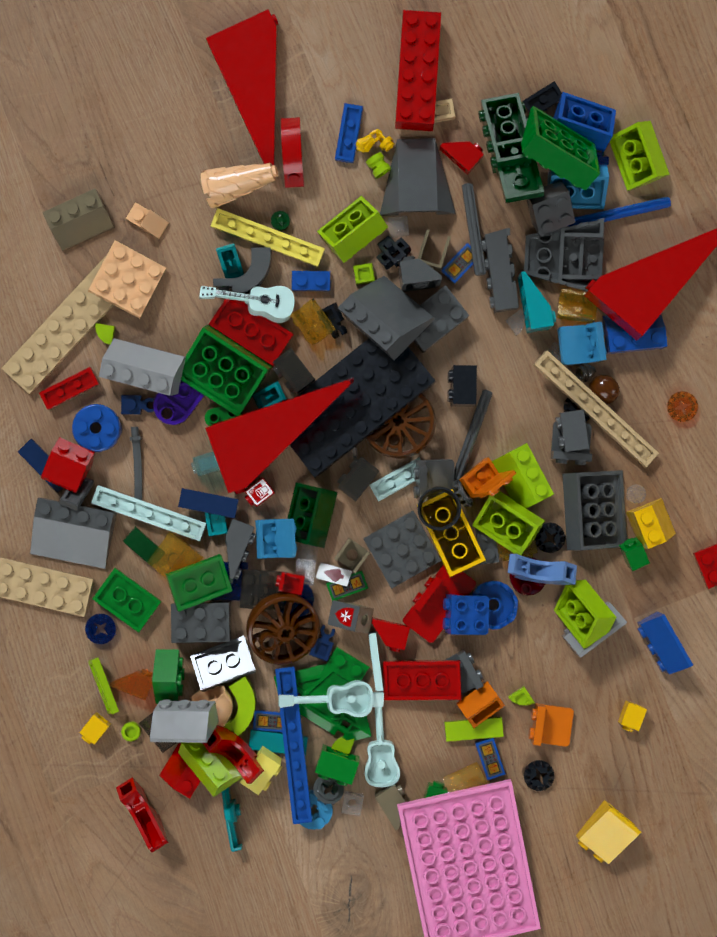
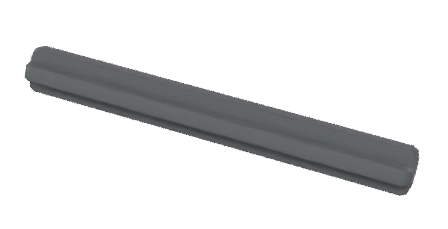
[462,183,486,276]
[454,390,493,480]

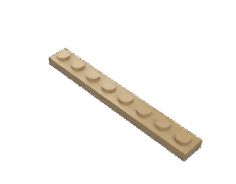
[533,350,659,467]

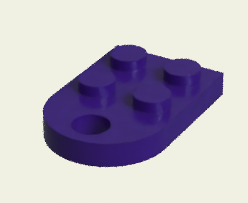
[153,380,205,425]

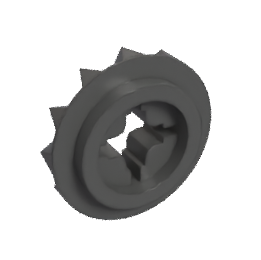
[452,479,473,508]
[313,777,344,805]

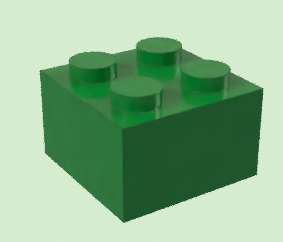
[152,649,185,704]
[315,744,359,786]

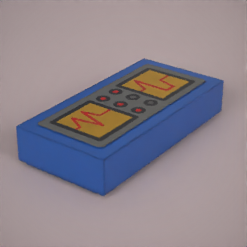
[441,243,473,284]
[253,710,282,732]
[475,738,505,780]

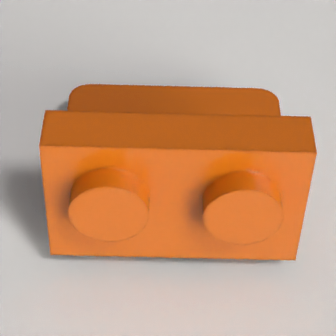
[459,457,516,498]
[529,703,574,747]

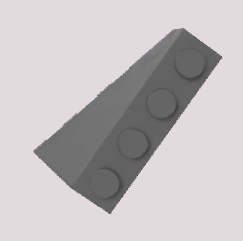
[481,228,519,313]

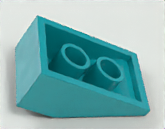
[517,271,556,333]

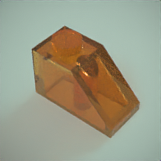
[109,669,153,700]

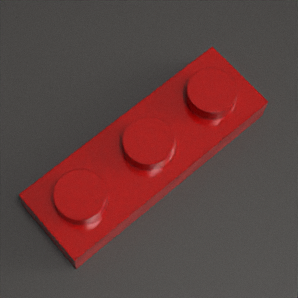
[39,367,100,410]

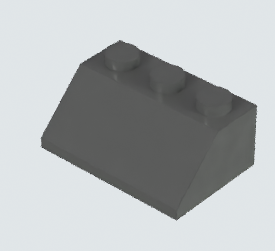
[398,256,442,292]

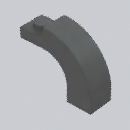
[213,247,272,294]

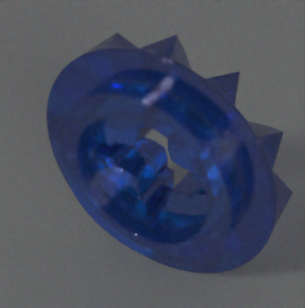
[85,614,116,644]

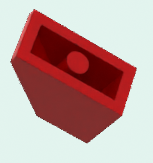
[439,141,484,175]
[371,617,410,652]

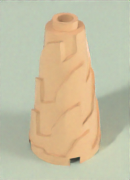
[201,163,279,208]

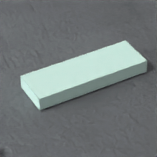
[369,457,421,502]
[368,631,383,691]

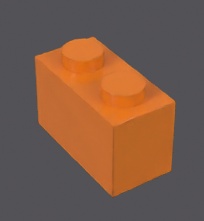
[456,681,505,728]

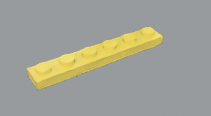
[211,208,325,267]

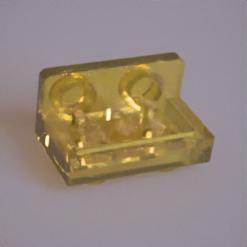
[557,289,597,323]
[443,762,487,792]

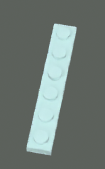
[91,485,206,541]

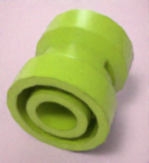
[365,152,392,179]

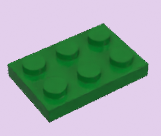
[165,554,232,612]
[92,568,162,633]

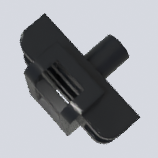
[376,235,411,270]

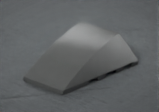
[380,138,456,216]
[524,218,604,292]

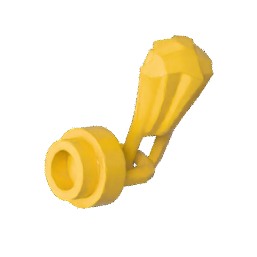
[356,129,395,153]

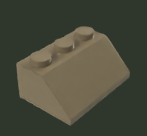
[43,189,114,251]

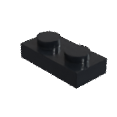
[522,81,562,114]

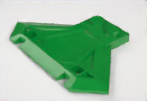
[274,647,372,741]

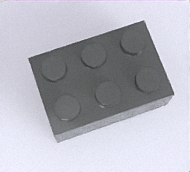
[414,285,469,353]
[171,601,232,643]

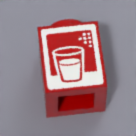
[245,478,275,507]

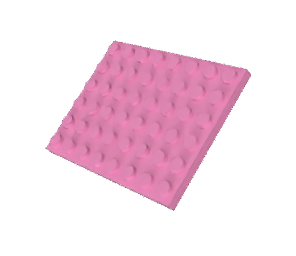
[397,779,541,937]

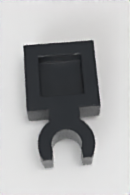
[318,302,347,339]

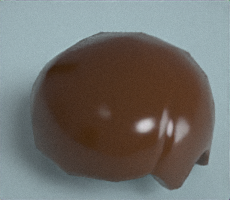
[589,375,620,405]

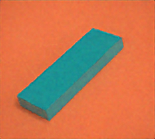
[249,729,308,756]

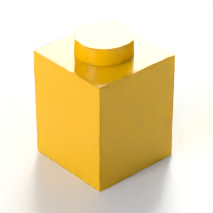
[618,700,647,732]
[79,712,111,745]

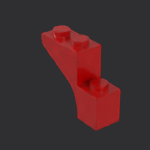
[116,777,169,853]

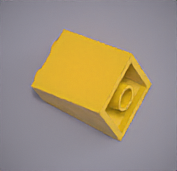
[626,498,676,549]
[576,800,641,864]

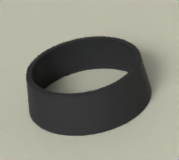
[417,487,461,530]

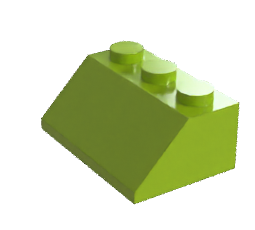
[610,121,670,191]
[317,196,388,263]
[492,443,554,508]
[472,491,545,556]
[554,580,617,648]
[178,742,242,797]

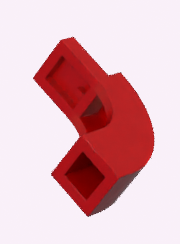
[281,117,304,188]
[203,725,264,784]

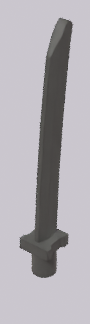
[130,427,142,500]

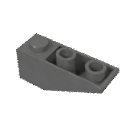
[225,519,256,584]

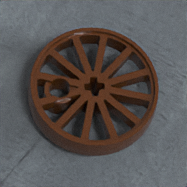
[367,394,436,459]
[246,592,320,665]

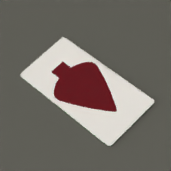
[316,563,352,586]

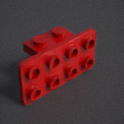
[403,565,476,643]

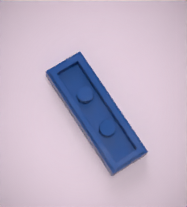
[335,103,363,164]

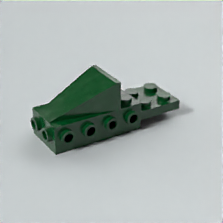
[478,93,544,203]

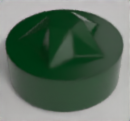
[271,211,290,231]

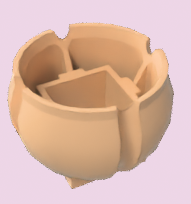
[189,685,233,727]

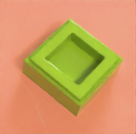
[353,263,375,285]

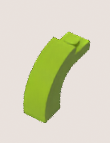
[224,676,256,736]

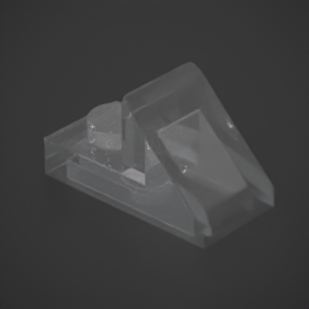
[295,545,318,585]

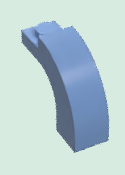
[508,554,577,585]

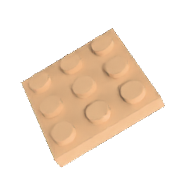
[88,240,166,319]

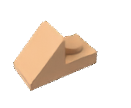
[126,202,169,239]

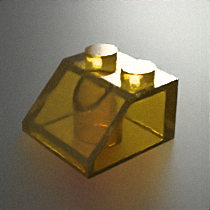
[147,531,203,579]

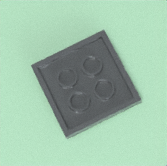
[363,511,441,589]

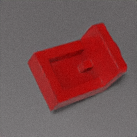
[275,572,305,595]

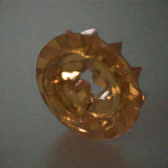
[667,391,698,422]

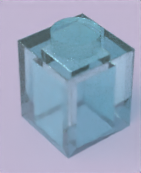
[191,451,220,476]

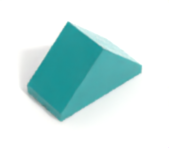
[216,243,244,278]
[253,381,287,409]

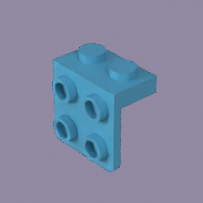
[557,322,607,365]
[255,519,297,559]

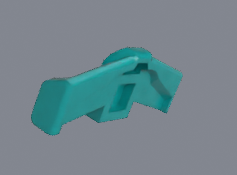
[222,786,243,852]

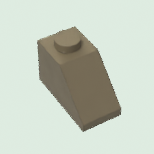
[375,784,406,831]

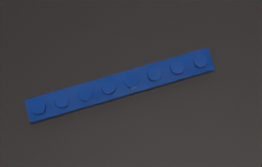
[275,666,313,824]

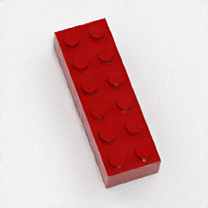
[395,10,441,132]

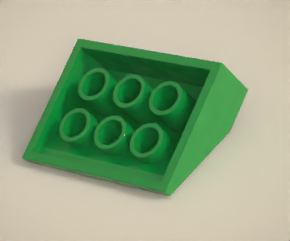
[521,106,600,191]
[181,325,272,416]

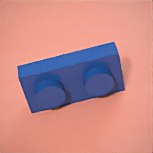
[292,271,330,291]

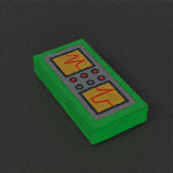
[326,570,368,601]

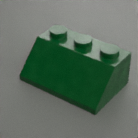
[287,482,338,548]

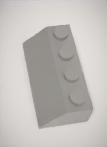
[99,338,186,396]

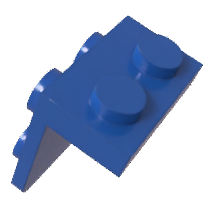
[443,594,489,635]

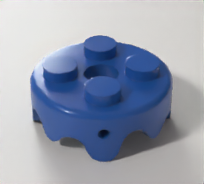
[72,404,122,452]
[471,581,518,629]

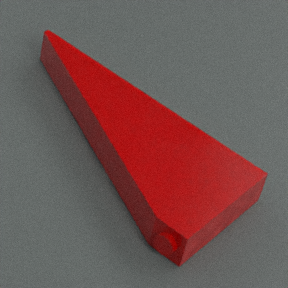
[206,9,279,165]
[584,228,717,341]
[205,378,354,494]

